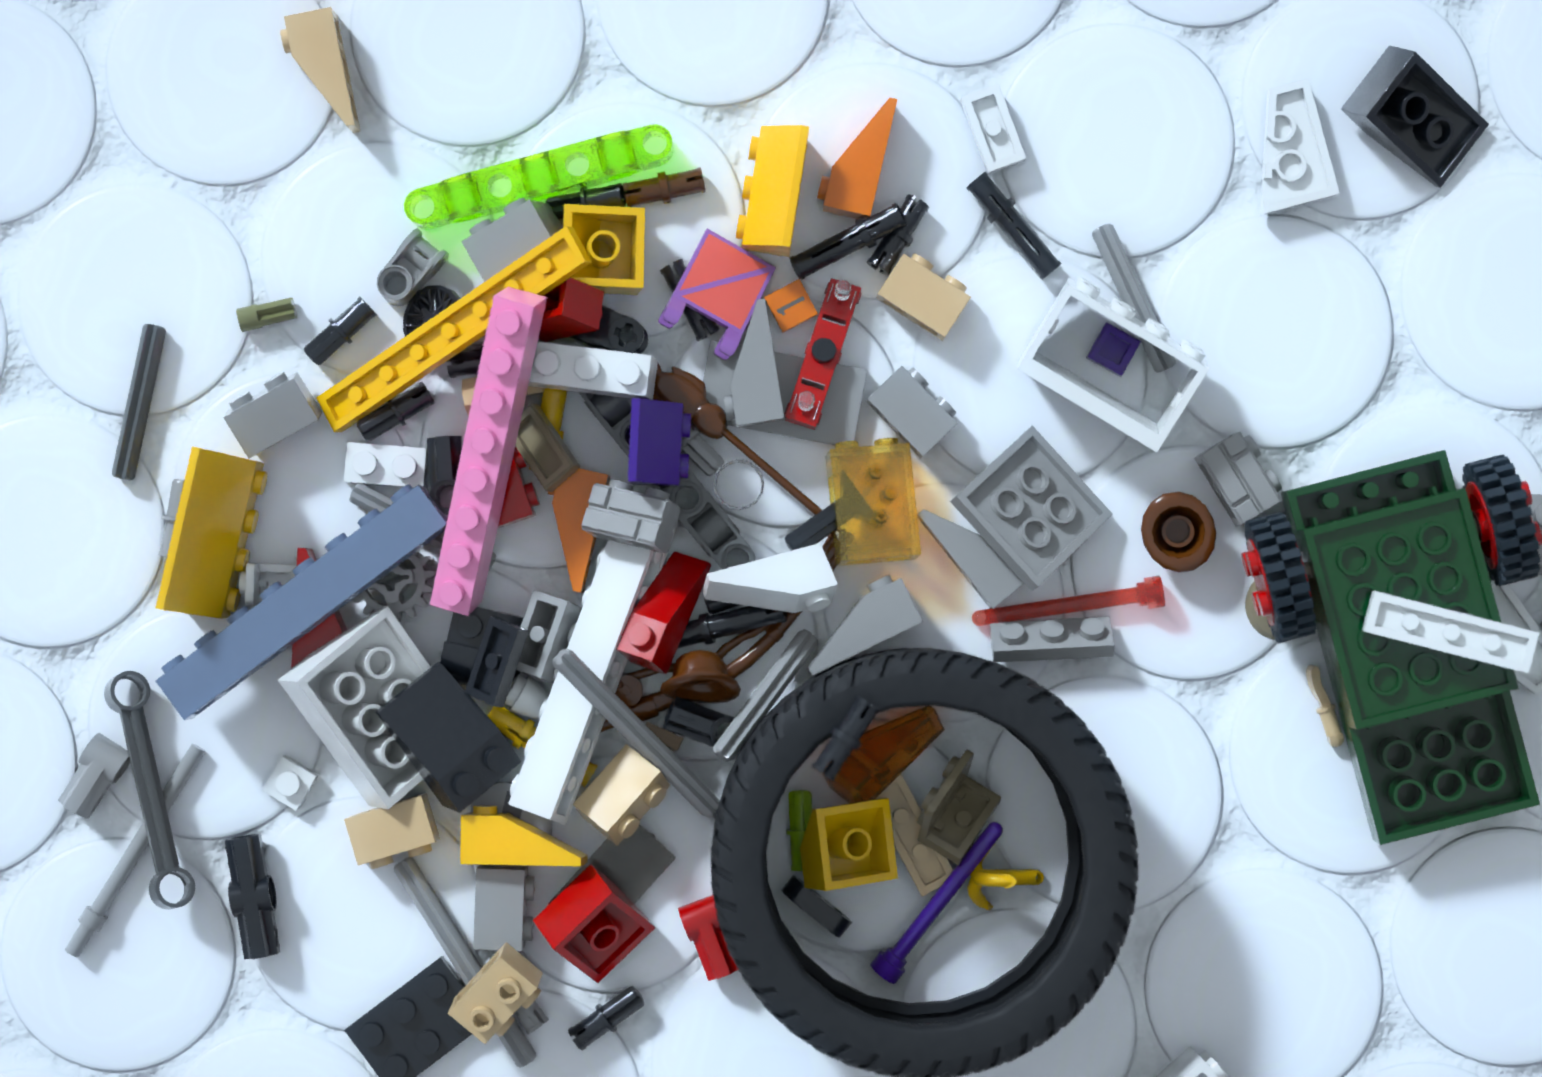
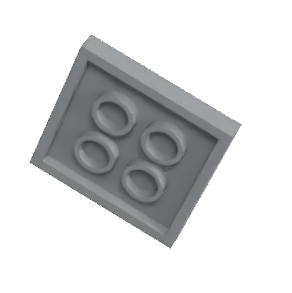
[950,425,1113,591]

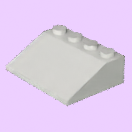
[278,606,431,809]

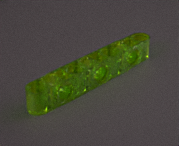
[404,124,674,229]

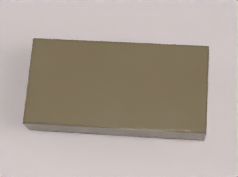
[515,403,581,492]

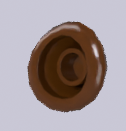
[1141,492,1217,572]
[660,650,741,704]

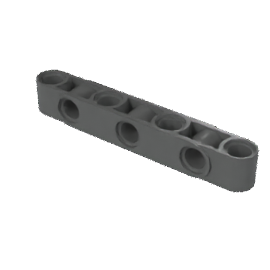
[578,392,756,569]

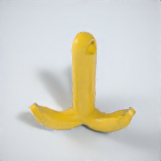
[967,844,1044,911]

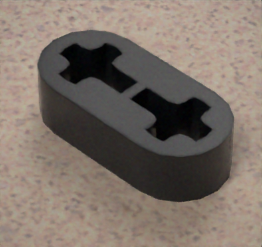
[781,875,852,938]

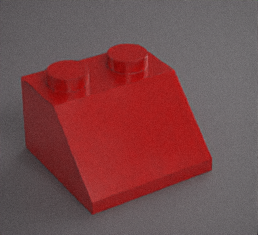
[533,864,656,983]

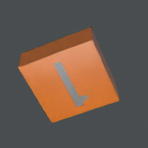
[764,279,818,334]

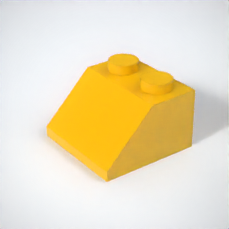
[563,204,645,295]
[800,798,898,891]

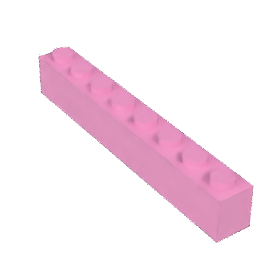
[430,287,547,616]

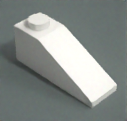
[702,543,838,613]

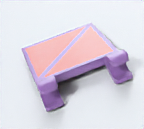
[658,228,776,360]

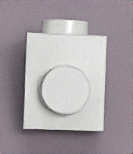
[239,563,296,604]

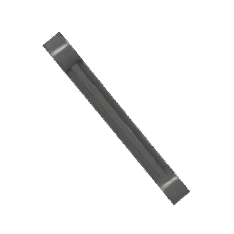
[104,671,195,910]

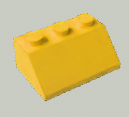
[736,125,809,257]

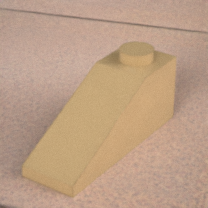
[280,7,361,133]

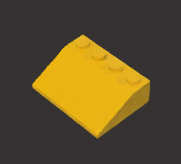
[155,446,267,619]

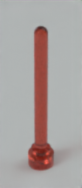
[972,575,1165,626]

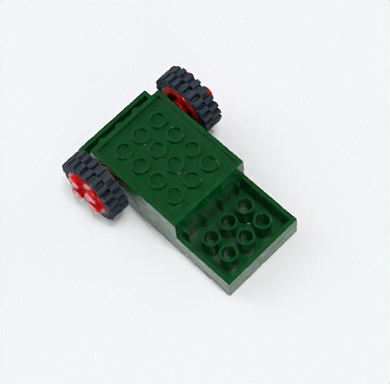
[1241,450,1542,845]

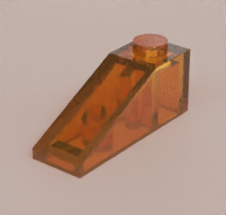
[822,706,945,803]

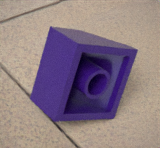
[628,398,691,487]

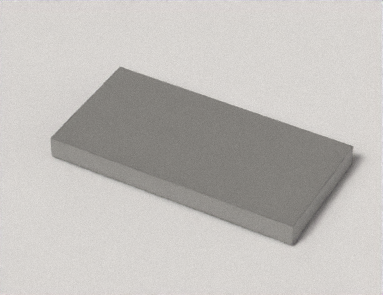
[703,340,868,449]

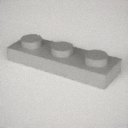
[989,616,1115,662]

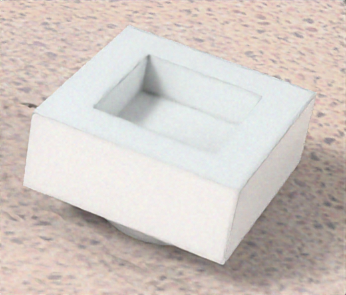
[262,755,319,811]

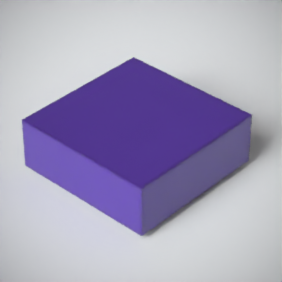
[1086,322,1141,377]

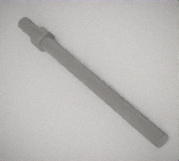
[64,743,206,958]

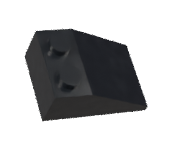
[1341,45,1489,188]
[376,662,522,813]

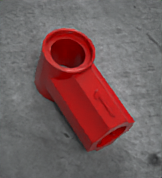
[678,895,738,981]

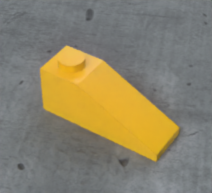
[460,805,588,866]

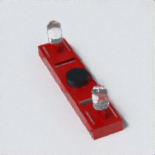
[784,278,862,430]

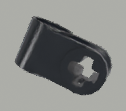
[570,305,649,354]

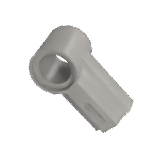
[58,733,130,819]

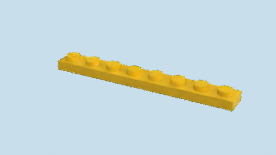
[316,226,592,432]

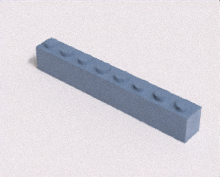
[155,484,447,720]

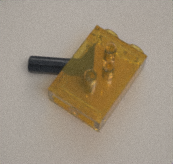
[784,438,921,566]

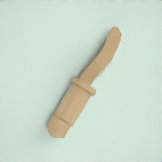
[1306,665,1344,747]

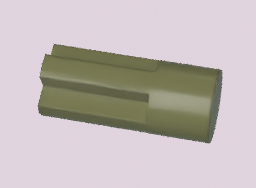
[236,297,298,332]

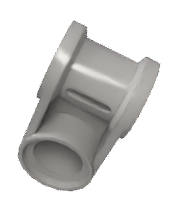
[376,228,449,306]

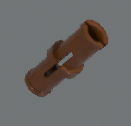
[623,167,706,207]

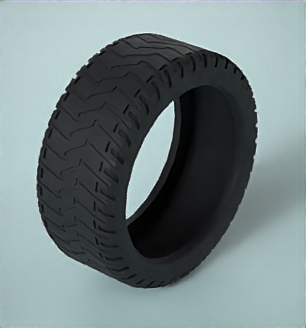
[711,648,1139,1077]

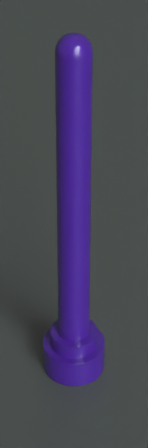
[870,822,1003,984]

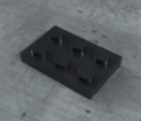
[344,956,472,1077]

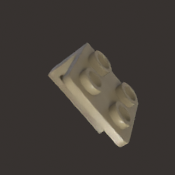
[917,749,1002,865]

